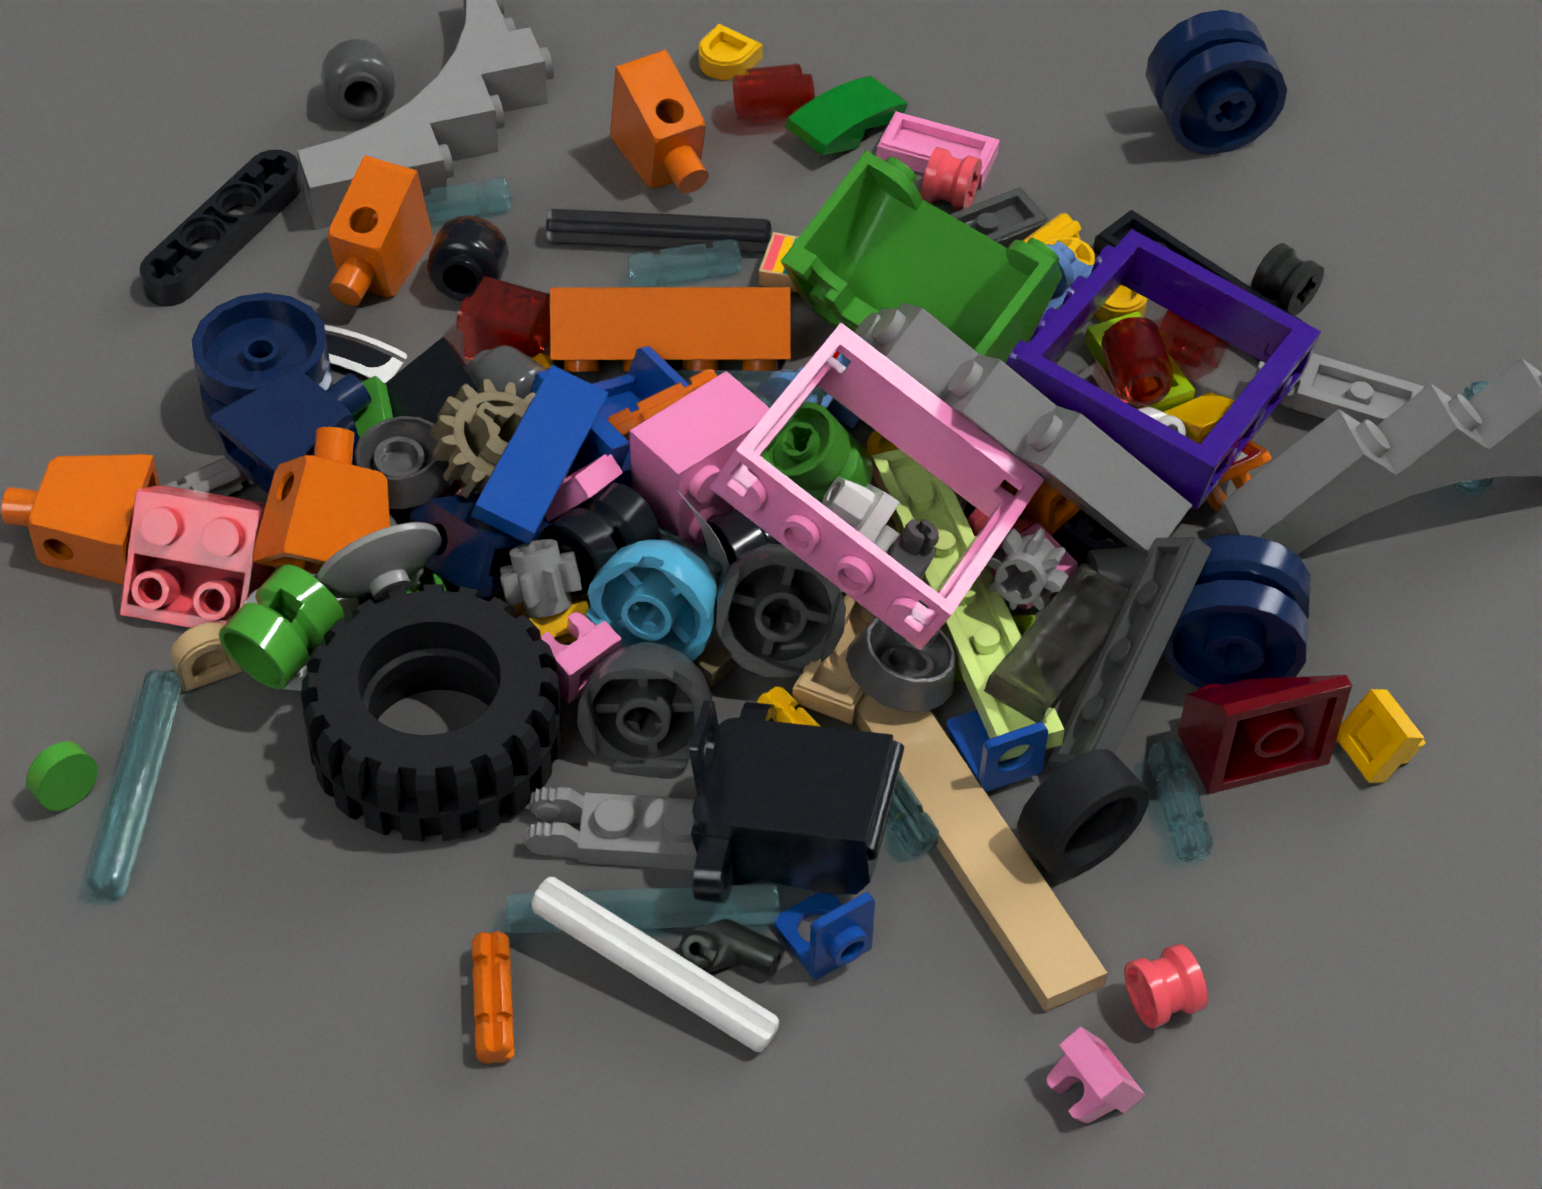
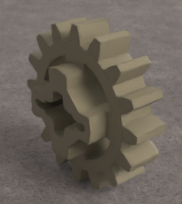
[430,379,536,498]

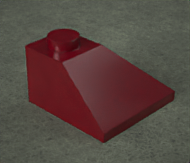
[1178,675,1352,795]

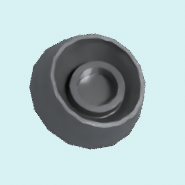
[352,416,454,509]
[846,618,955,712]

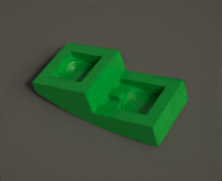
[785,75,908,156]

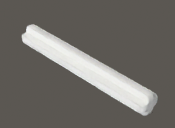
[531,877,779,1052]

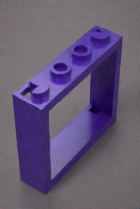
[1006,229,1321,510]

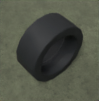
[1017,749,1149,878]

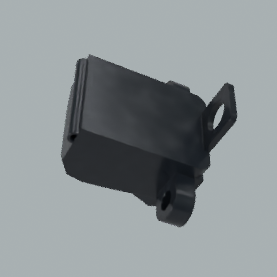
[689,700,904,904]

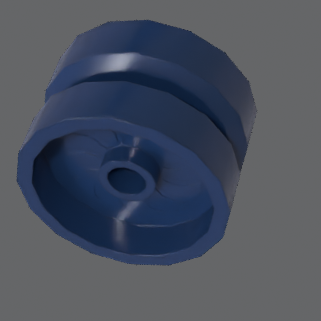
[1145,10,1287,155]
[192,293,333,428]
[1163,535,1310,688]

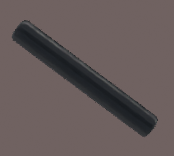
[546,209,772,253]

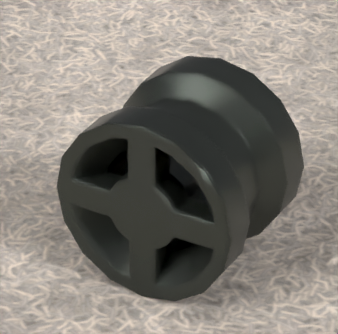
[1251,243,1324,315]

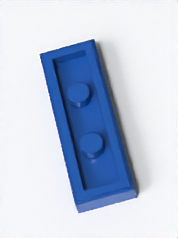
[471,365,609,545]

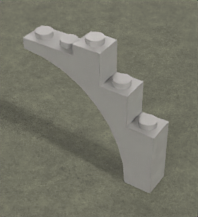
[297,0,554,230]
[854,303,1192,554]
[1223,358,1542,555]

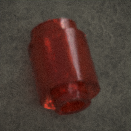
[732,63,815,124]
[1101,317,1174,406]

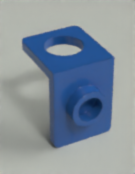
[946,710,1048,792]
[773,892,875,981]

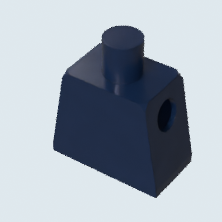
[210,371,372,494]
[410,493,555,598]

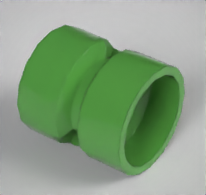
[762,402,873,503]
[218,564,345,690]

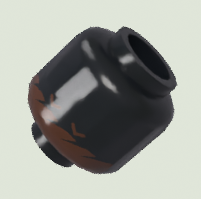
[427,215,509,302]

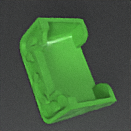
[780,150,1062,364]

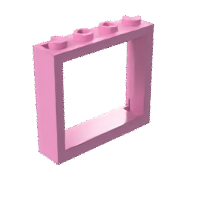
[709,323,1044,651]

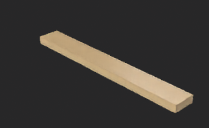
[826,591,1108,1012]

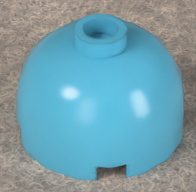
[586,539,718,662]

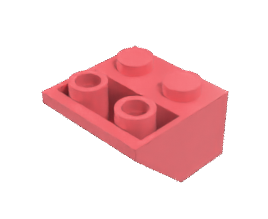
[120,485,274,628]

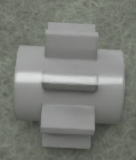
[986,528,1069,610]
[500,539,582,618]

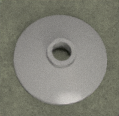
[316,522,442,601]

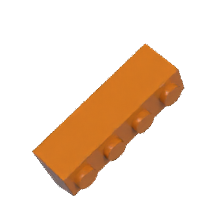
[550,287,791,372]

